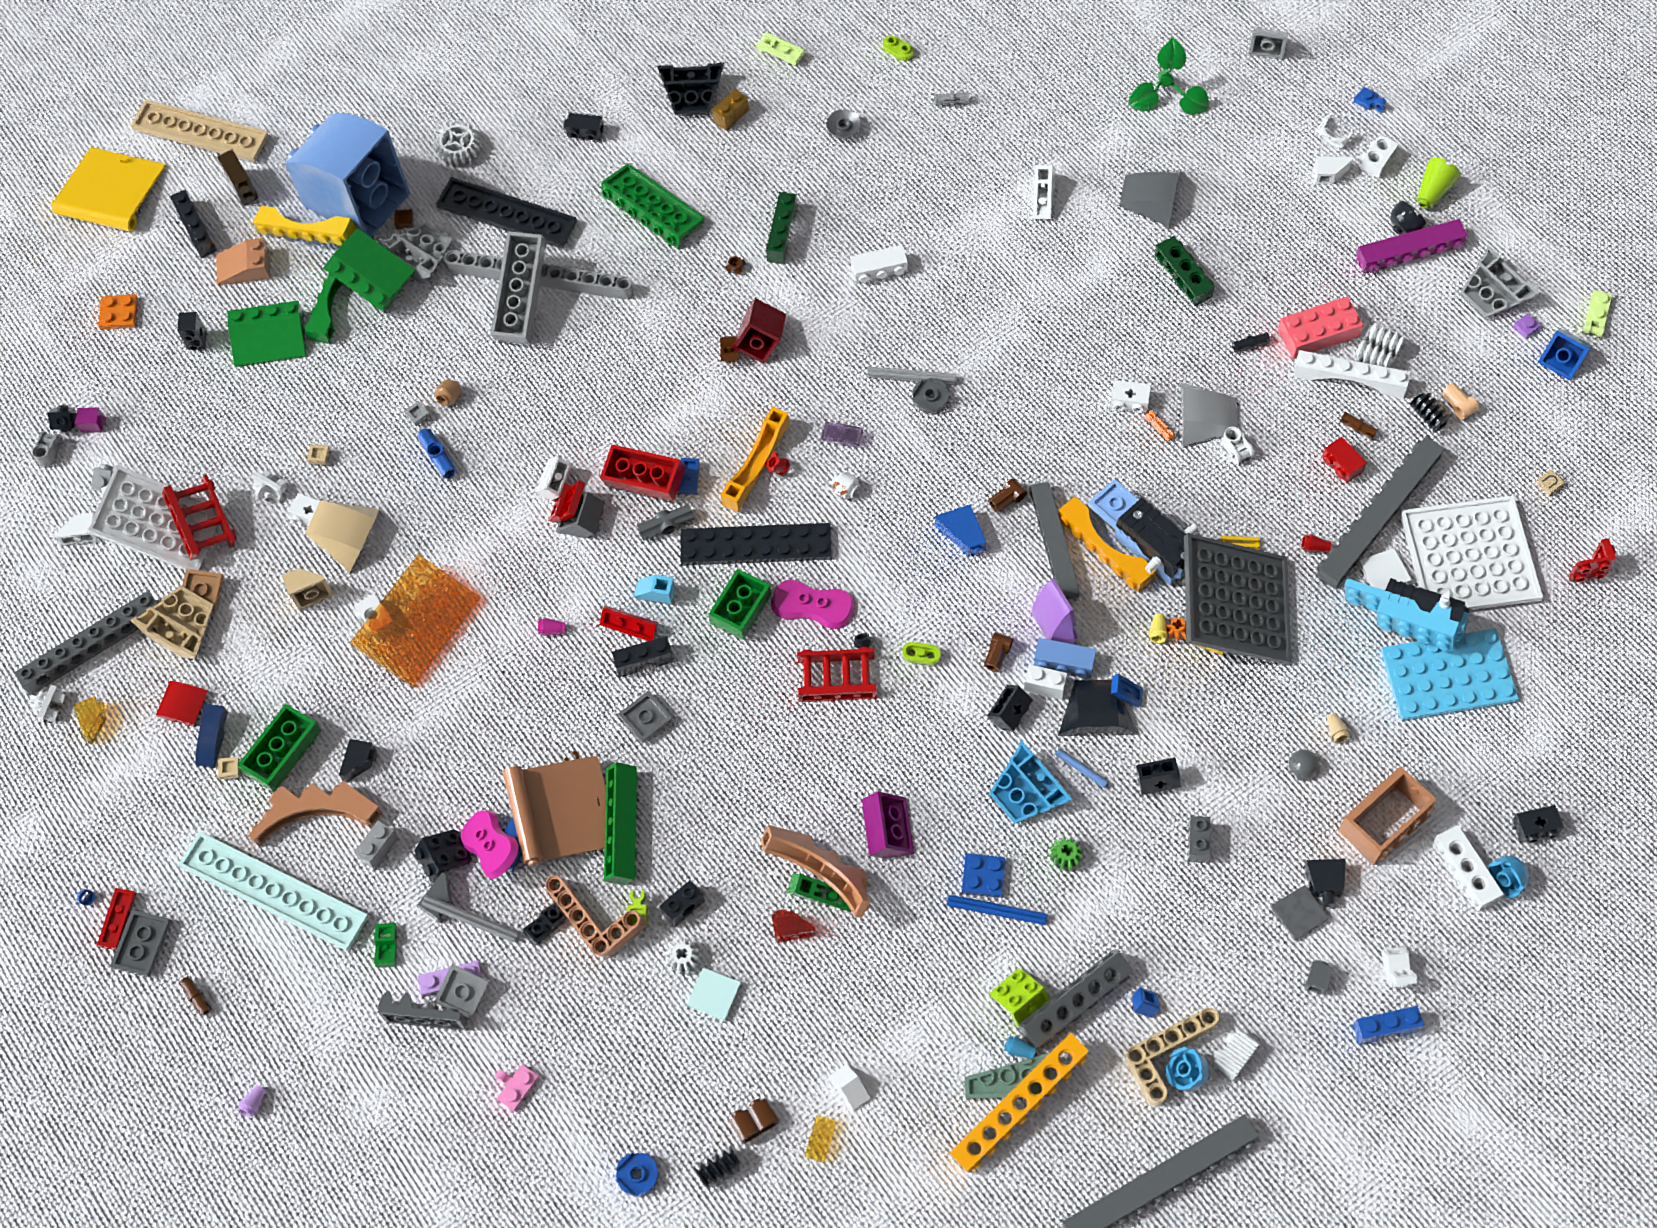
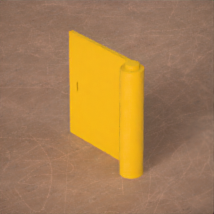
[51,147,166,232]

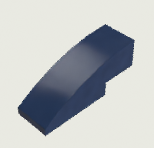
[195,704,228,768]

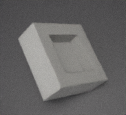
[404,401,430,426]

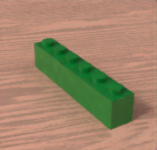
[604,762,638,885]

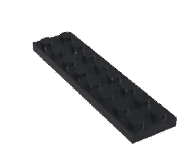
[436,177,577,249]
[680,523,832,566]

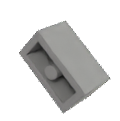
[354,821,399,870]

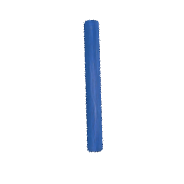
[947,895,1047,925]

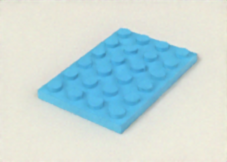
[1381,628,1519,721]

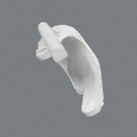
[1316,115,1355,148]

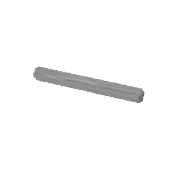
[866,366,957,384]
[422,895,518,942]

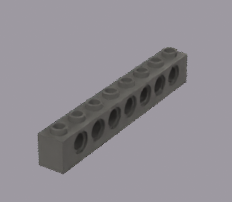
[14,590,158,696]

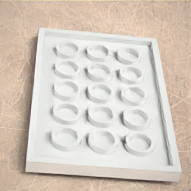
[87,465,224,570]

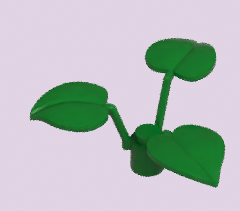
[1128,37,1209,115]

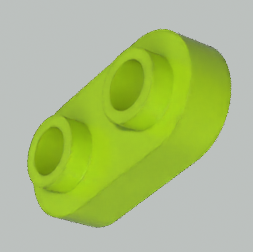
[883,36,914,61]
[902,642,941,665]

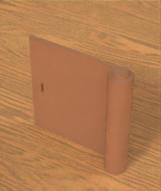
[502,755,606,866]

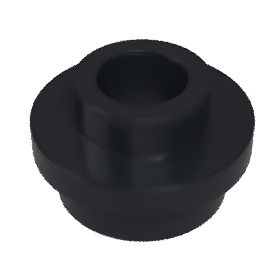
[853,633,873,648]

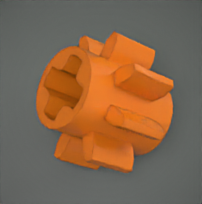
[1166,616,1187,642]

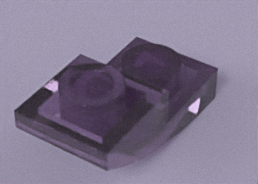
[821,422,864,447]

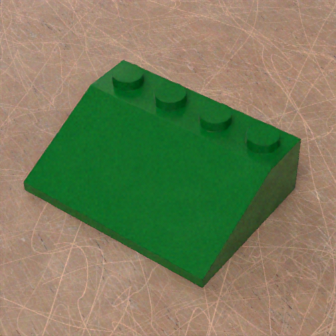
[323,228,416,313]
[227,300,306,367]

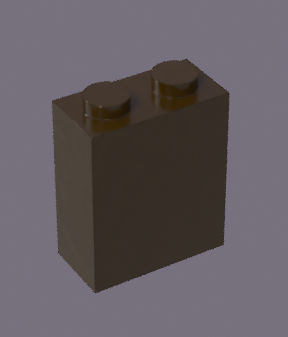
[217,149,259,206]

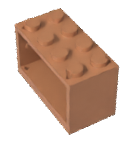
[1338,766,1437,865]

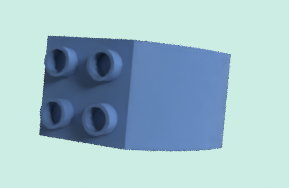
[285,113,410,238]

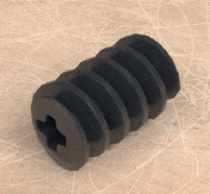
[1410,392,1451,433]
[693,1145,740,1189]

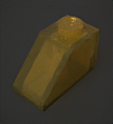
[73,696,107,744]

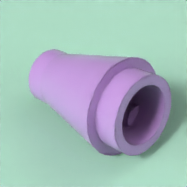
[238,1085,267,1118]

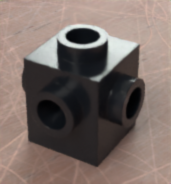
[47,405,76,432]

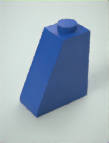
[935,504,986,556]

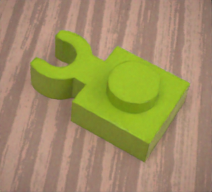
[627,890,649,926]

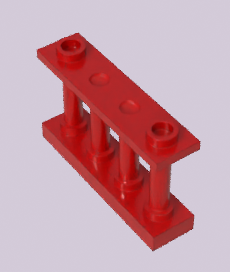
[162,474,237,561]
[797,647,877,702]

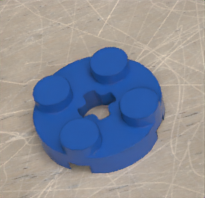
[616,1153,659,1197]

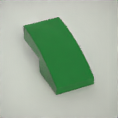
[374,923,397,968]

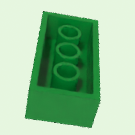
[237,703,322,792]

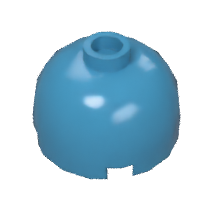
[1487,856,1530,898]
[1166,1047,1210,1091]

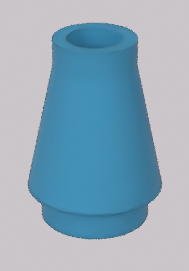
[1004,1035,1036,1058]

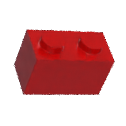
[1322,436,1367,483]

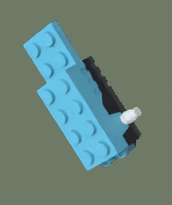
[1345,578,1471,651]

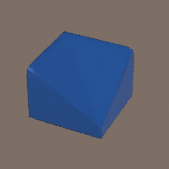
[1132,987,1160,1018]

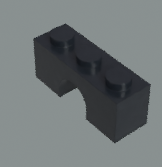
[611,636,674,678]

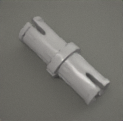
[934,91,970,106]

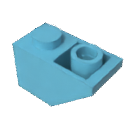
[634,575,676,604]

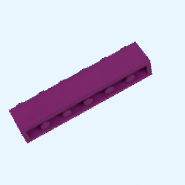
[1355,219,1468,274]

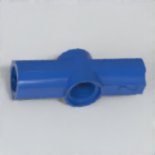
[416,428,457,479]

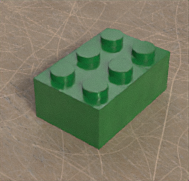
[708,568,772,640]

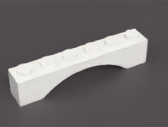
[1293,350,1410,399]

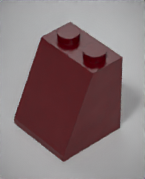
[732,298,786,364]

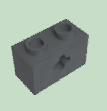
[1187,816,1211,863]

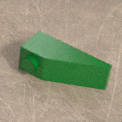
[786,873,850,912]

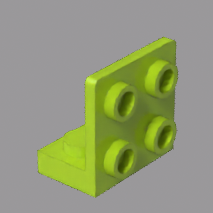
[989,968,1050,1026]

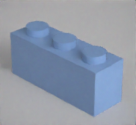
[1033,638,1096,678]

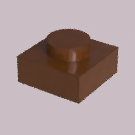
[394,209,414,229]

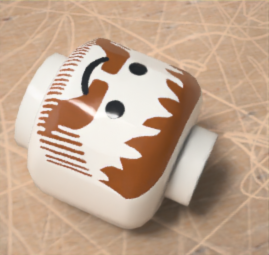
[831,472,860,499]

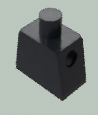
[1303,859,1346,907]

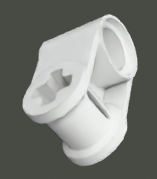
[1222,427,1254,464]

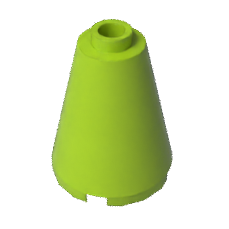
[1417,157,1461,209]

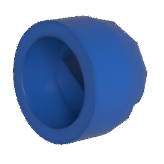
[77,889,95,906]

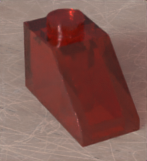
[771,909,816,943]

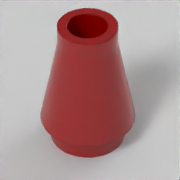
[1301,534,1331,553]

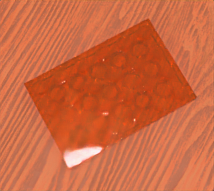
[350,554,481,688]

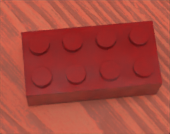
[600,444,685,502]

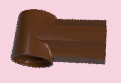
[988,478,1028,513]
[984,632,1014,672]

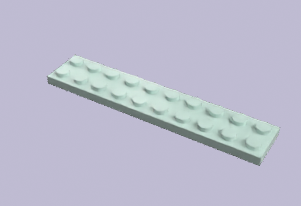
[178,831,369,952]

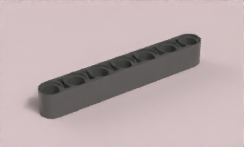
[1029,481,1079,599]

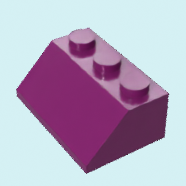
[861,791,914,859]

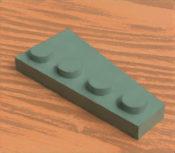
[965,1053,1050,1099]

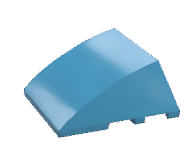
[989,740,1073,824]

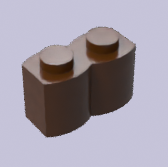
[729,1098,779,1145]

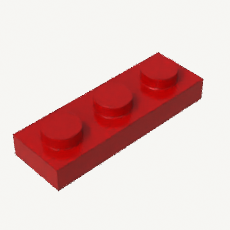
[599,606,658,641]
[97,888,137,950]

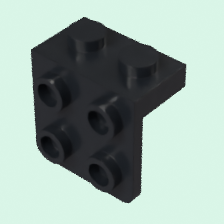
[414,829,472,883]

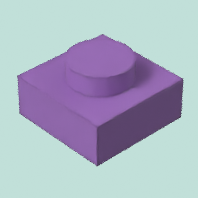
[1513,313,1541,338]

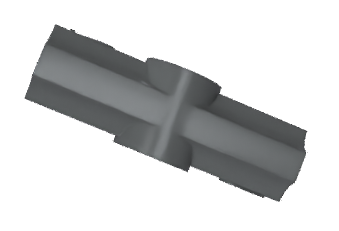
[636,504,695,541]

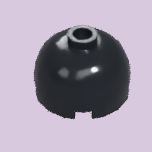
[1390,200,1427,235]

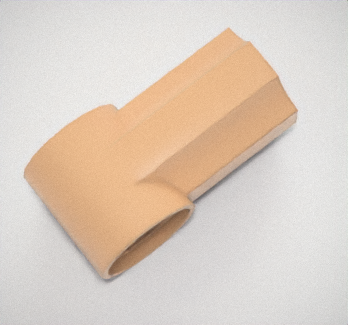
[1441,383,1479,420]

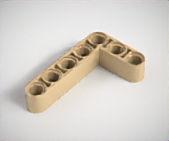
[1125,1008,1219,1107]

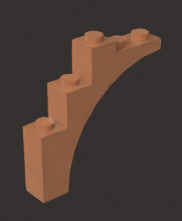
[248,781,383,846]
[760,825,870,918]

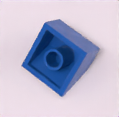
[1537,328,1593,380]

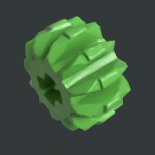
[1050,836,1084,871]

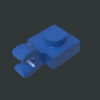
[1354,87,1387,113]

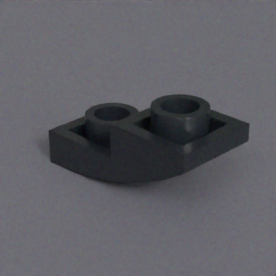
[523,902,567,946]

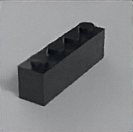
[169,189,217,258]

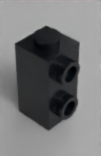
[564,113,604,141]

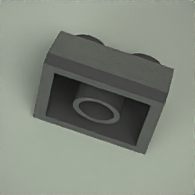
[556,492,605,538]

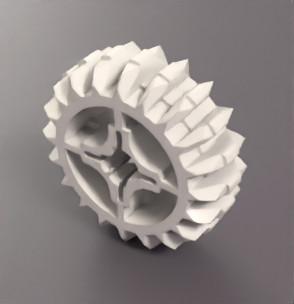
[434,122,482,166]

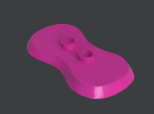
[771,579,855,629]
[461,810,518,879]

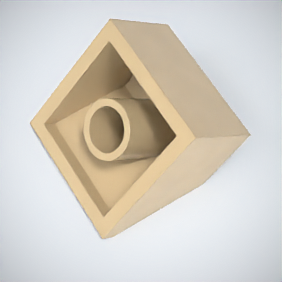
[281,568,334,610]

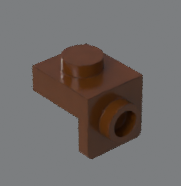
[720,335,739,363]

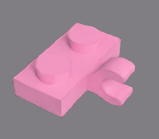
[494,1064,539,1112]

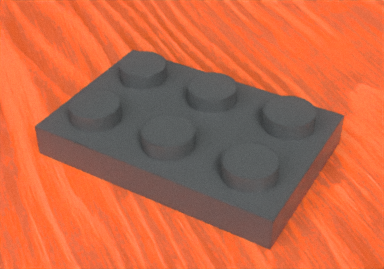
[110,910,171,978]

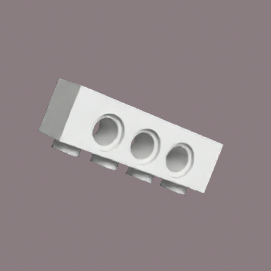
[1433,825,1504,911]

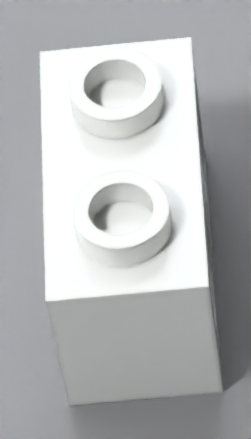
[1360,135,1399,179]

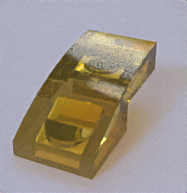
[804,1115,837,1163]

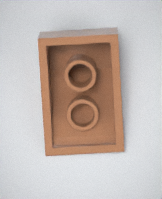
[216,237,270,286]

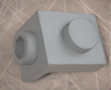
[91,464,114,491]

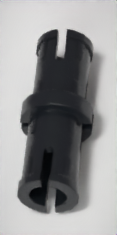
[1232,332,1270,353]

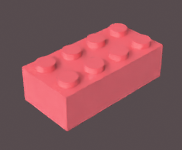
[1278,296,1363,359]

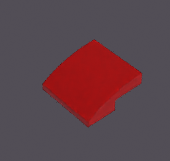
[548,480,585,522]
[156,680,208,727]

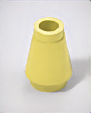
[1148,614,1168,644]

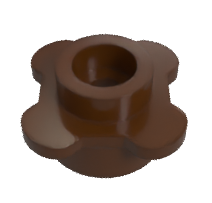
[725,256,746,274]

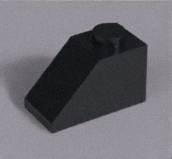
[339,739,377,782]

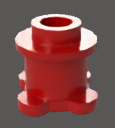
[765,452,790,476]

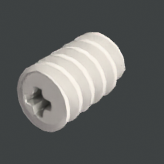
[1363,322,1405,356]
[1355,339,1397,368]

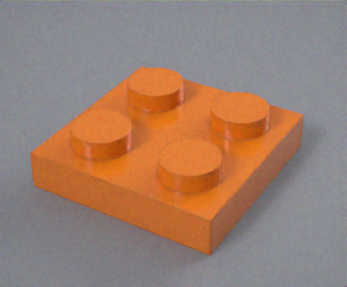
[98,294,138,330]

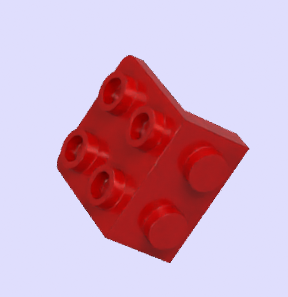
[1568,538,1616,582]

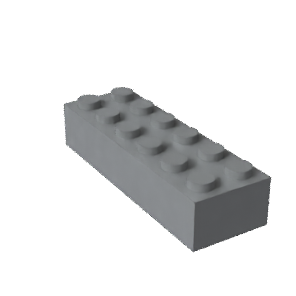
[490,231,547,345]

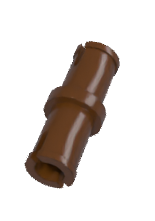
[1339,411,1378,440]
[179,976,212,1016]

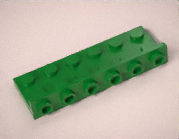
[601,163,705,249]

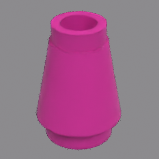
[537,617,565,636]

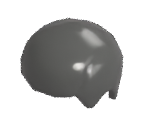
[1289,749,1320,781]

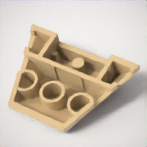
[305,500,379,573]
[131,586,214,659]

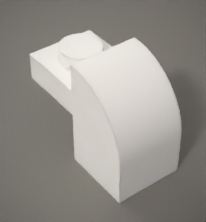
[1382,947,1417,988]

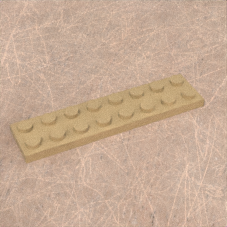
[130,99,269,162]

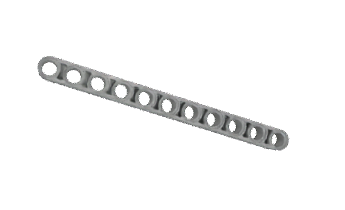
[444,250,634,299]

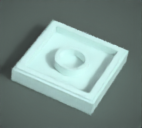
[687,968,741,1021]

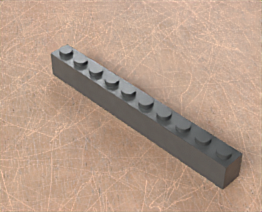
[1316,436,1445,590]
[1061,1114,1259,1228]

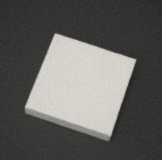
[1358,548,1411,590]

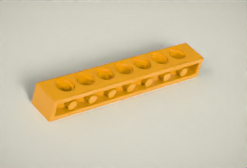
[949,1033,1089,1172]

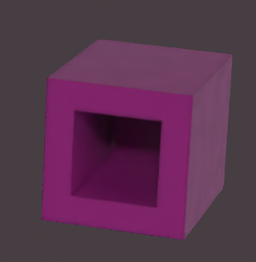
[75,408,106,433]

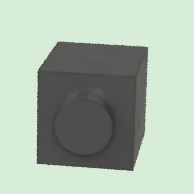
[1304,960,1334,996]

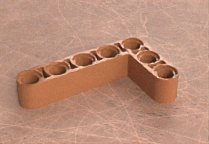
[545,875,646,958]

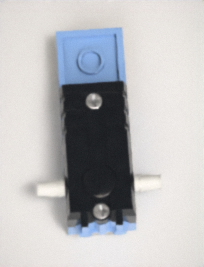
[1088,479,1199,585]

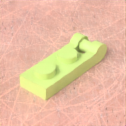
[756,33,805,66]
[1583,290,1612,337]

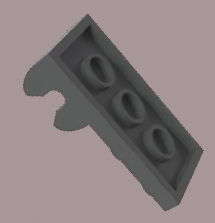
[377,991,468,1031]

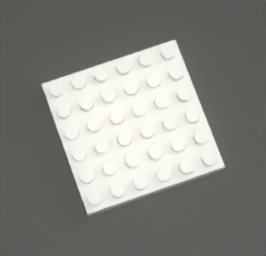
[1400,496,1543,610]

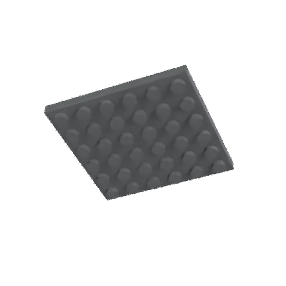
[1184,533,1292,665]

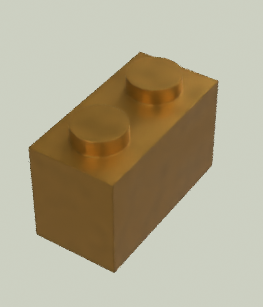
[712,88,749,131]

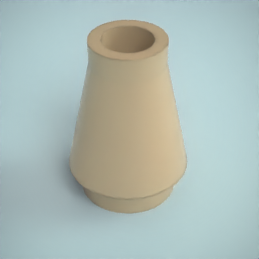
[1326,713,1350,744]

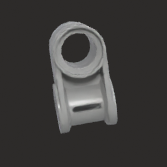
[32,431,63,468]

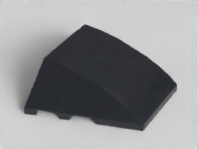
[657,63,725,115]
[1058,680,1137,736]

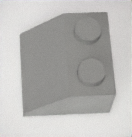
[1248,28,1288,60]

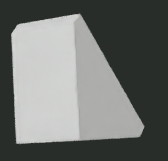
[829,1064,871,1111]

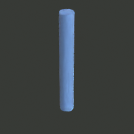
[1055,749,1108,788]

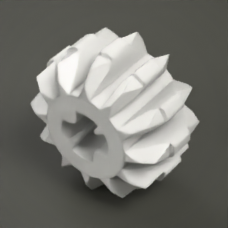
[665,938,700,974]

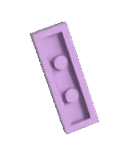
[418,960,482,997]

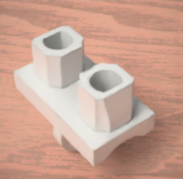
[252,470,287,502]
[30,685,66,723]

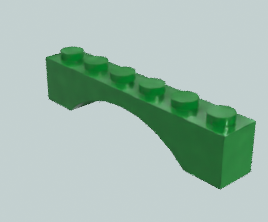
[305,249,343,344]

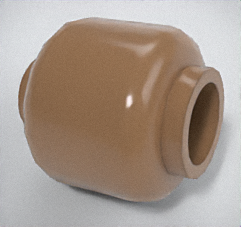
[434,379,462,406]

